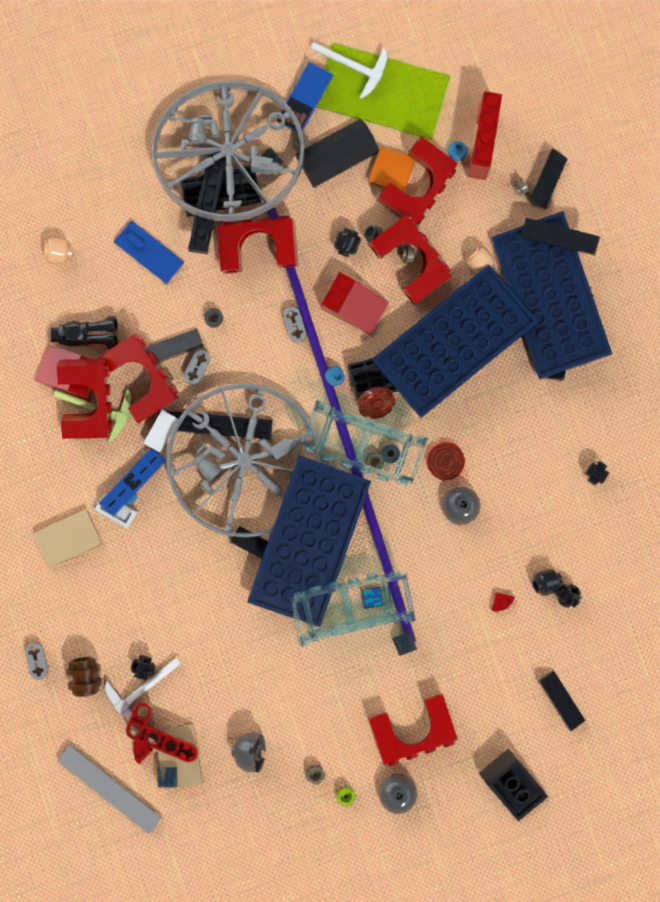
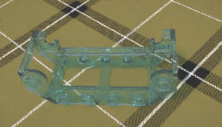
[301,400,428,486]
[289,571,416,647]

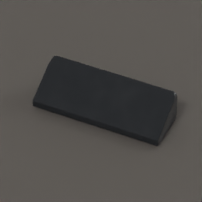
[529,149,568,209]
[147,329,204,364]
[230,526,268,559]
[538,671,586,732]

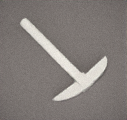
[311,43,387,98]
[105,658,181,726]

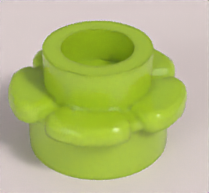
[336,786,356,806]

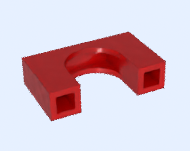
[467,91,503,180]
[376,137,458,225]
[367,215,451,304]
[217,216,299,274]
[96,333,179,424]
[56,359,114,439]
[368,694,458,766]

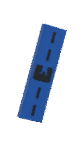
[99,448,166,517]

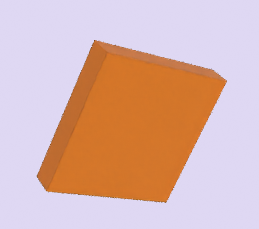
[368,146,415,192]

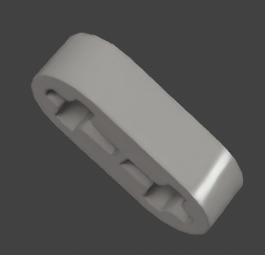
[284,307,306,343]
[184,350,211,385]
[25,643,48,680]

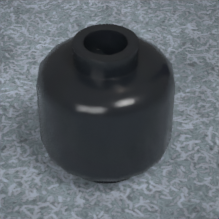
[334,228,361,257]
[532,569,562,596]

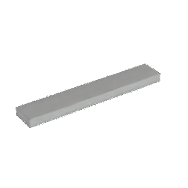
[57,745,162,834]

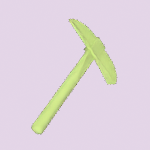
[53,389,132,443]

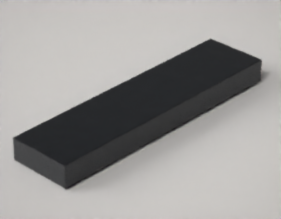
[521,218,601,256]

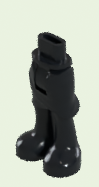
[51,315,118,350]

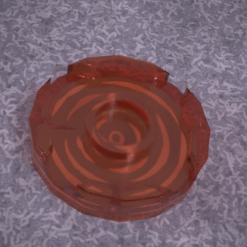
[357,387,396,419]
[427,442,465,481]

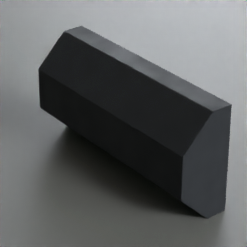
[295,119,379,188]
[180,166,262,217]
[348,358,397,402]

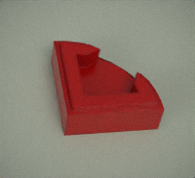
[491,592,515,612]
[133,741,153,765]

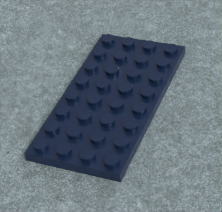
[491,211,613,380]
[371,265,538,419]
[247,455,371,627]

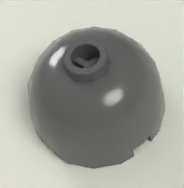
[442,487,481,525]
[231,733,266,772]
[379,774,418,814]

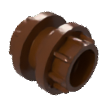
[66,657,102,697]

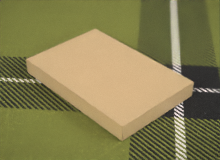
[33,509,102,568]
[154,724,203,790]

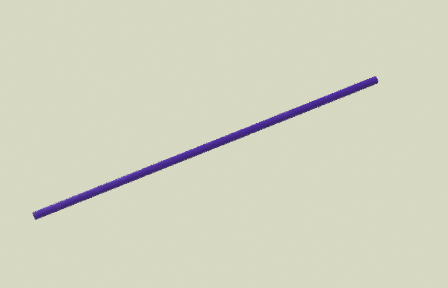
[267,208,416,642]

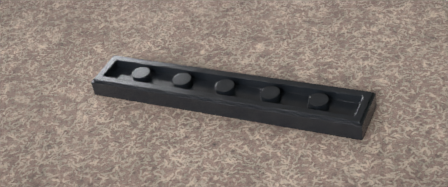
[188,155,226,254]
[158,410,273,440]

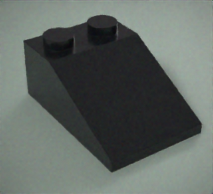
[479,748,548,822]

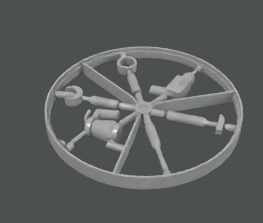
[152,81,304,221]
[167,384,321,538]

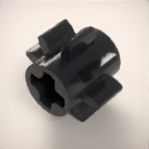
[585,461,609,485]
[557,584,582,608]
[131,655,155,680]

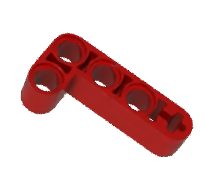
[125,703,199,762]

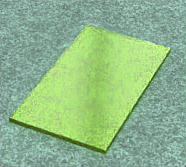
[317,43,450,140]

